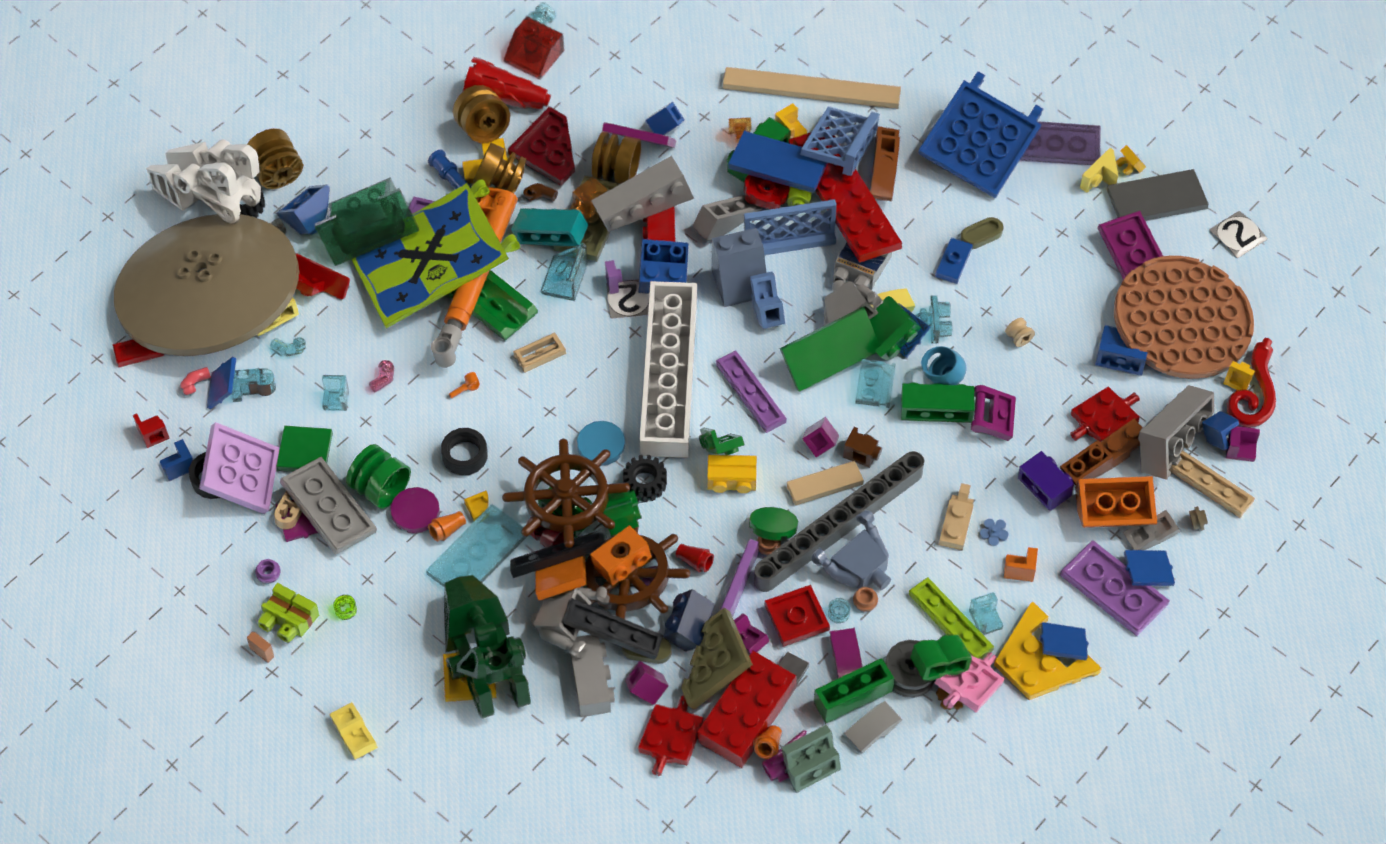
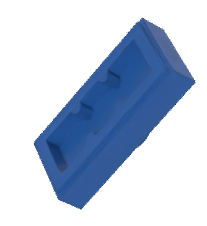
[936,238,973,284]

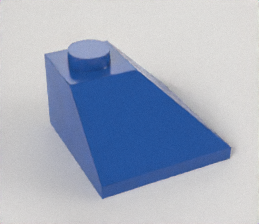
[276,184,330,235]

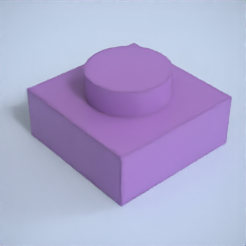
[605,260,622,294]

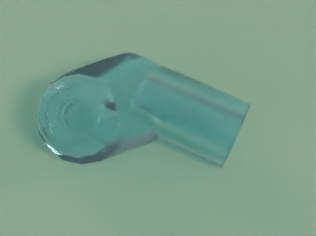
[270,337,306,357]

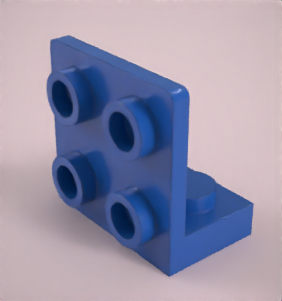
[1095,325,1148,376]

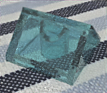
[540,243,588,301]

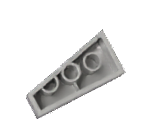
[591,156,694,232]
[1138,385,1214,480]

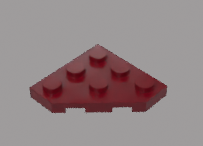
[508,106,575,186]

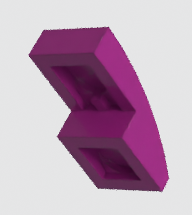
[829,628,863,678]

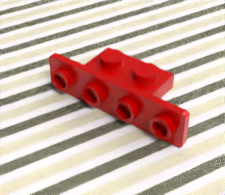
[296,253,350,299]

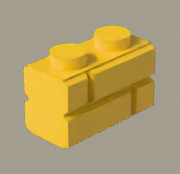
[707,455,757,493]

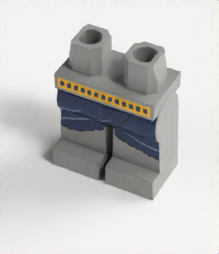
[833,242,892,290]

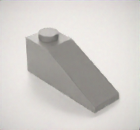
[692,195,762,241]

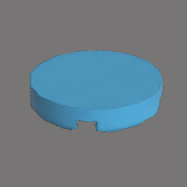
[577,421,625,466]

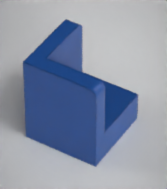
[645,101,685,135]
[1202,411,1239,451]
[160,439,193,481]

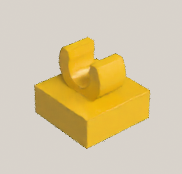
[1116,145,1146,175]
[1223,361,1255,390]

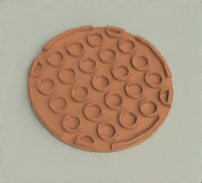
[1114,256,1254,379]

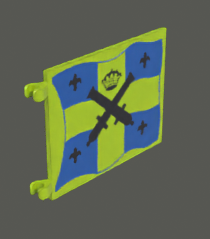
[347,179,520,329]

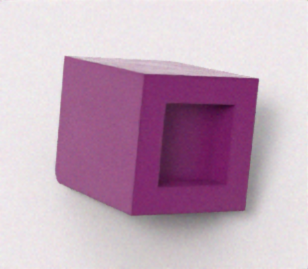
[802,417,839,457]
[1226,426,1260,462]
[625,661,669,705]

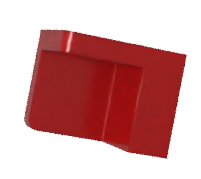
[133,413,170,448]

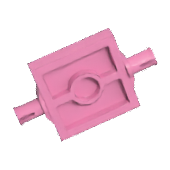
[935,652,1005,712]

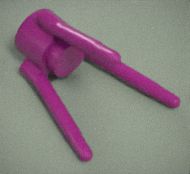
[762,730,807,782]

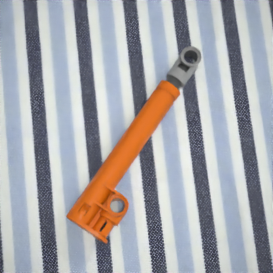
[431,187,518,368]

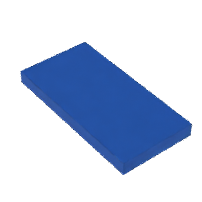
[728,131,828,193]

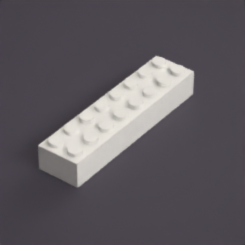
[640,281,697,458]

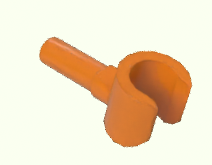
[449,372,480,399]

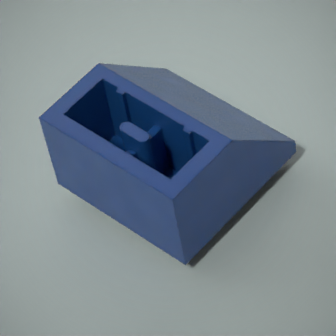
[638,239,689,294]

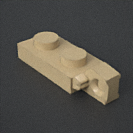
[939,483,974,551]

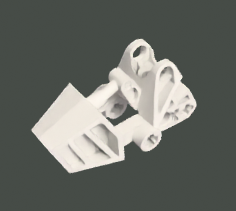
[146,139,261,224]

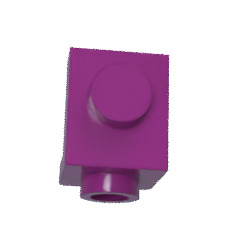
[734,613,770,655]

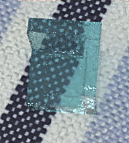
[322,375,349,411]
[969,592,1003,635]

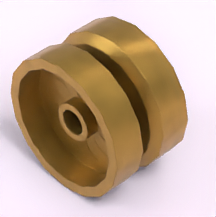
[453,85,511,143]

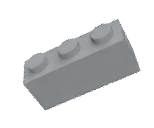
[570,635,615,717]

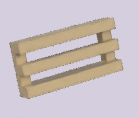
[513,332,566,373]

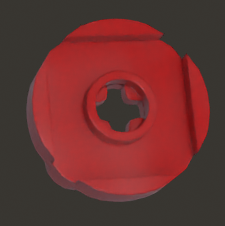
[743,175,790,209]

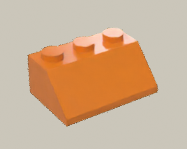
[1075,476,1157,528]

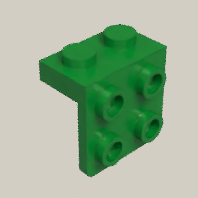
[869,296,921,361]

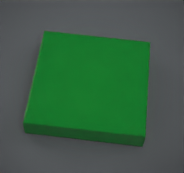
[276,425,333,472]

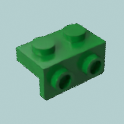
[699,427,745,455]

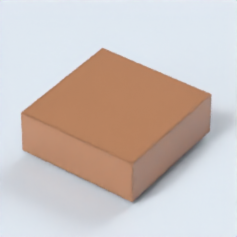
[246,631,274,663]

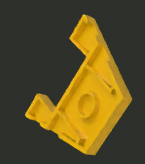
[994,602,1102,700]

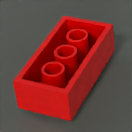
[697,651,797,768]

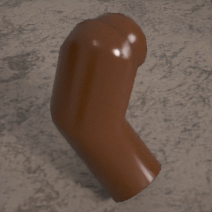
[523,183,558,201]

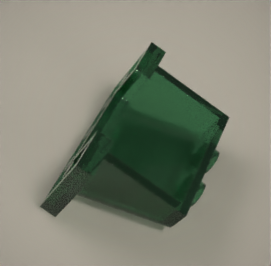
[315,177,419,266]

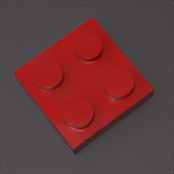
[764,585,830,647]

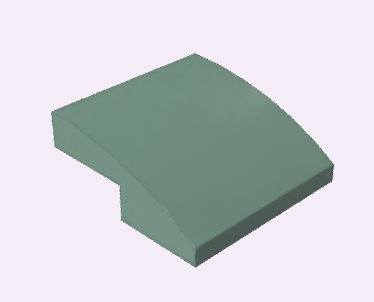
[781,725,841,793]

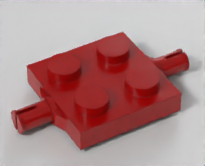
[1070,386,1140,442]
[638,695,704,776]

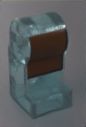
[231,368,276,402]

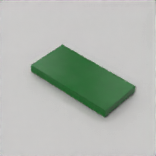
[779,307,880,392]

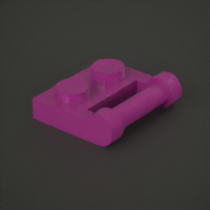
[971,385,1016,441]

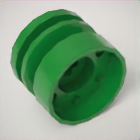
[346,444,411,509]

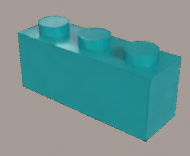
[511,208,588,246]

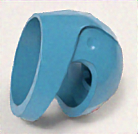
[921,346,967,385]

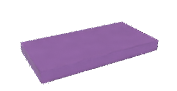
[1060,540,1170,636]

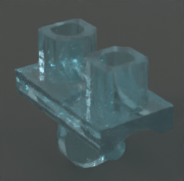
[915,295,952,344]

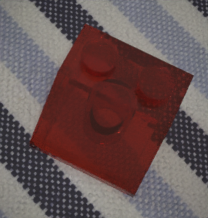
[503,16,564,79]

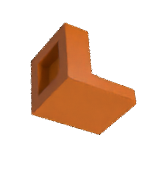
[1004,547,1038,582]

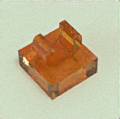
[728,117,752,143]

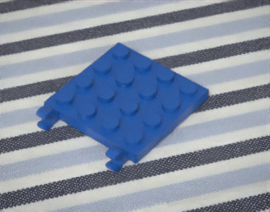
[918,71,1044,199]

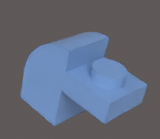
[750,271,785,329]

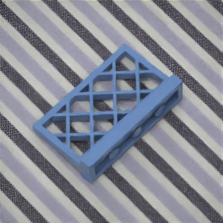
[800,106,880,176]
[744,199,837,255]

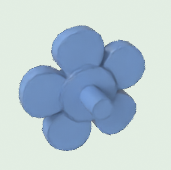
[980,519,1009,546]

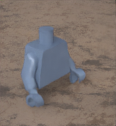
[811,510,891,590]

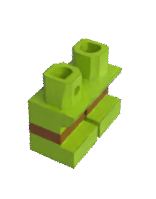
[257,582,319,643]

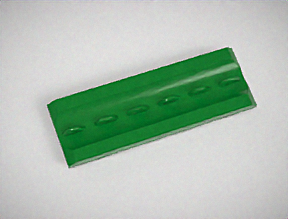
[447,270,538,341]

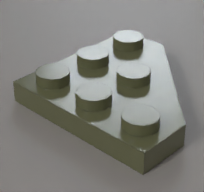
[681,607,752,710]

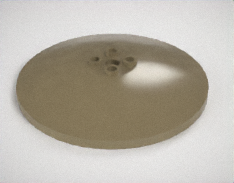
[114,214,299,356]

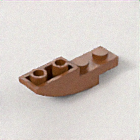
[870,126,900,201]
[1060,419,1143,485]

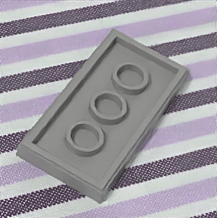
[280,457,377,555]

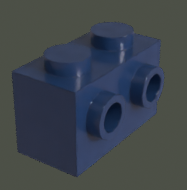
[663,589,715,652]

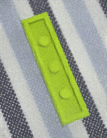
[908,577,994,659]

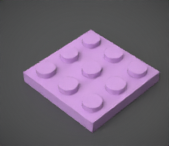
[199,422,279,514]

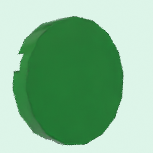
[749,507,798,540]

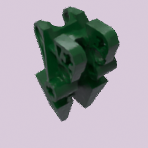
[444,575,531,719]

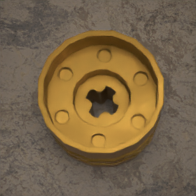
[247,128,304,189]
[591,131,641,184]
[472,143,526,193]

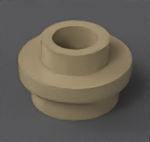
[1189,506,1208,531]

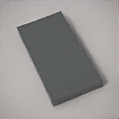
[1107,169,1209,221]

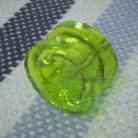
[333,595,357,620]

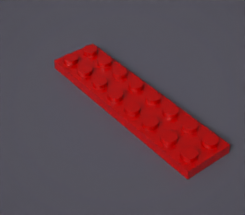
[788,127,902,263]

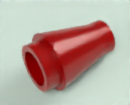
[676,544,714,572]

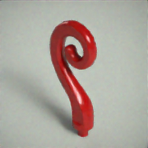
[1227,338,1276,428]

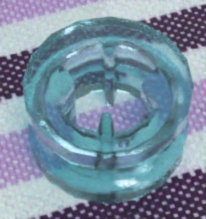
[828,598,851,623]

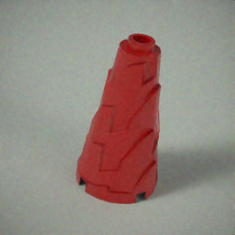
[463,57,551,110]

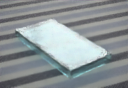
[426,504,528,587]

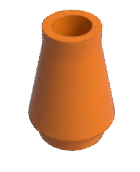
[428,511,466,541]
[754,725,782,759]

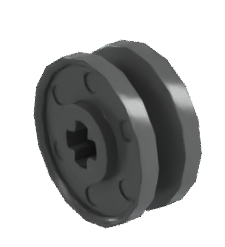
[885,640,936,698]

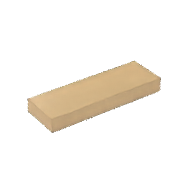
[787,461,864,506]

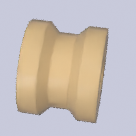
[1005,317,1035,347]

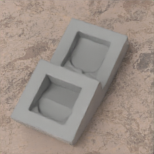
[1123,510,1180,550]
[844,701,902,753]

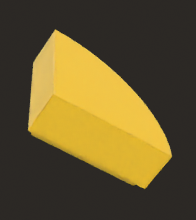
[464,490,489,522]

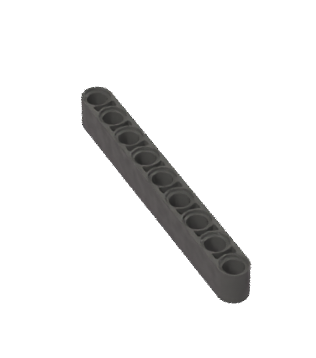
[754,451,925,592]

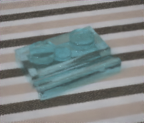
[855,359,896,408]

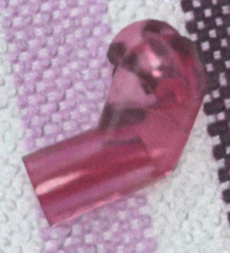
[369,360,394,393]

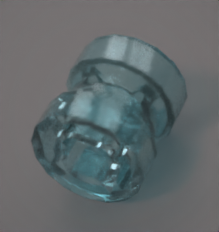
[526,2,556,33]

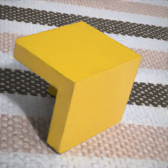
[775,103,807,139]

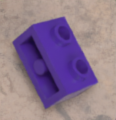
[1018,451,1074,511]

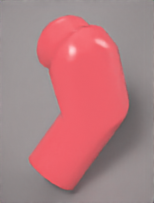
[180,367,211,395]

